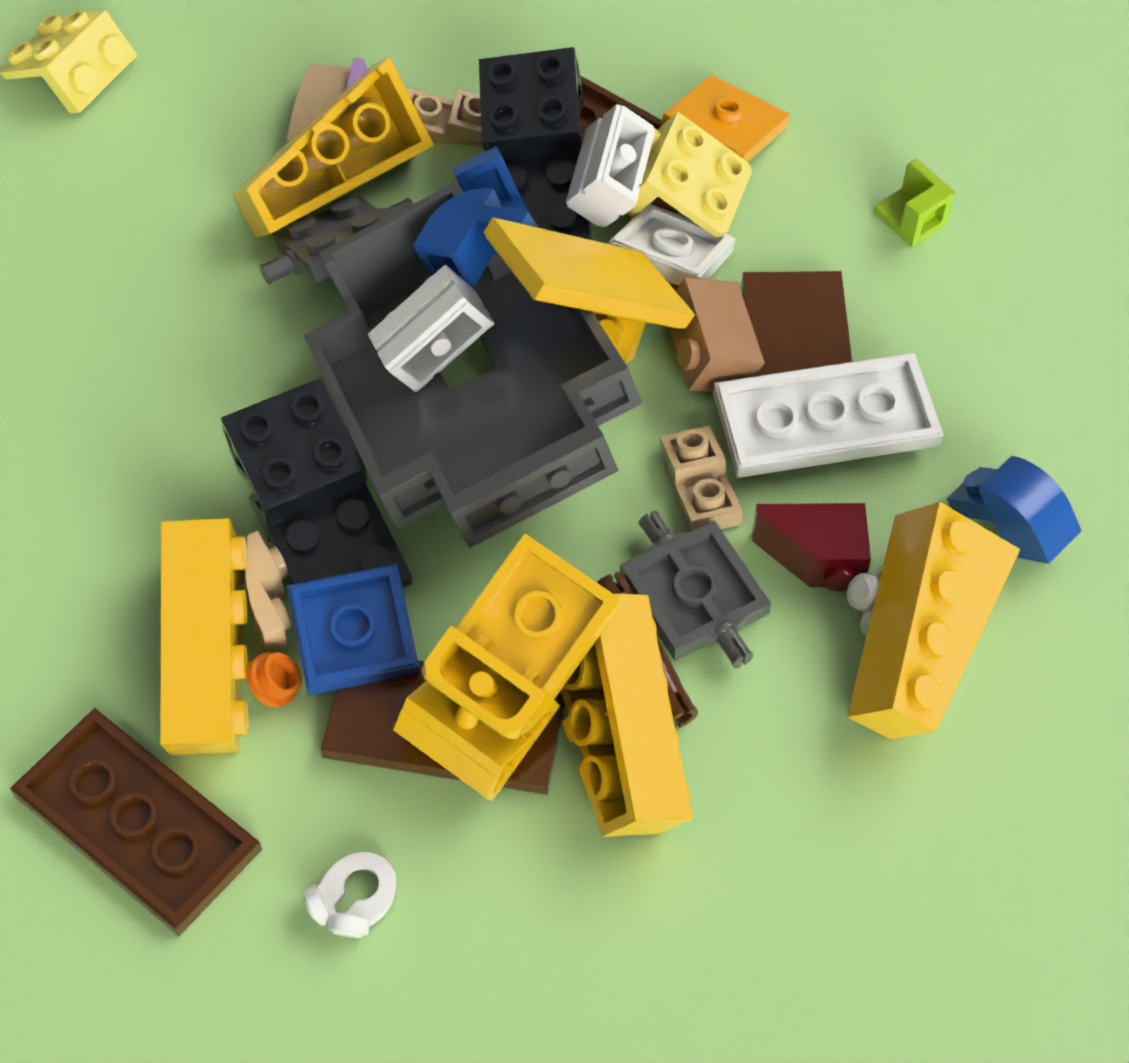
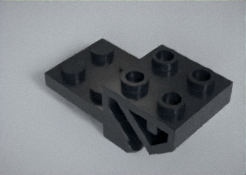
[479,47,592,240]
[221,378,412,588]

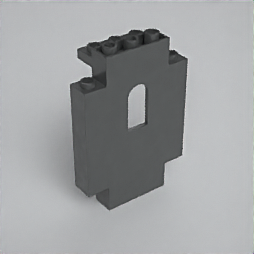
[304,182,642,548]

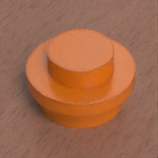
[247,652,302,708]

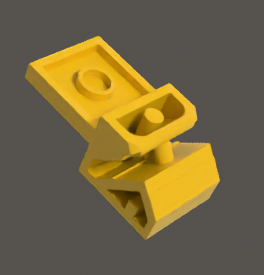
[393,533,623,801]

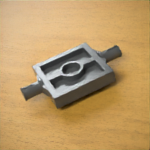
[259,196,414,285]
[620,511,771,668]

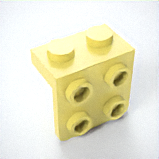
[0,10,137,114]
[626,112,752,237]

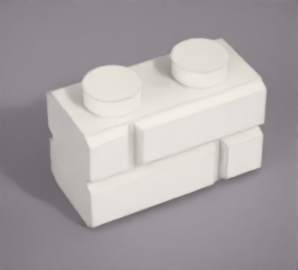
[566,104,655,228]
[368,265,495,392]

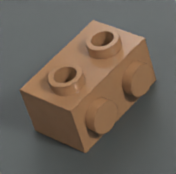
[667,277,765,392]

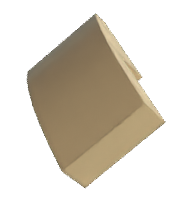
[286,64,351,142]
[407,87,482,144]
[660,425,743,532]
[245,531,292,653]

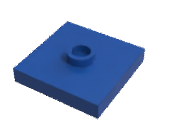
[287,564,420,696]

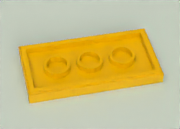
[483,217,695,329]

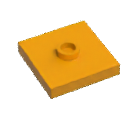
[661,75,790,162]

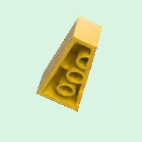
[232,57,434,238]
[847,502,1020,739]
[160,518,249,756]
[560,594,693,837]

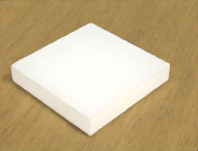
[609,204,736,286]

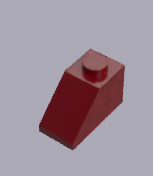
[752,503,871,591]

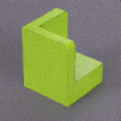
[874,159,955,247]

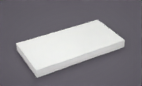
[713,352,944,478]

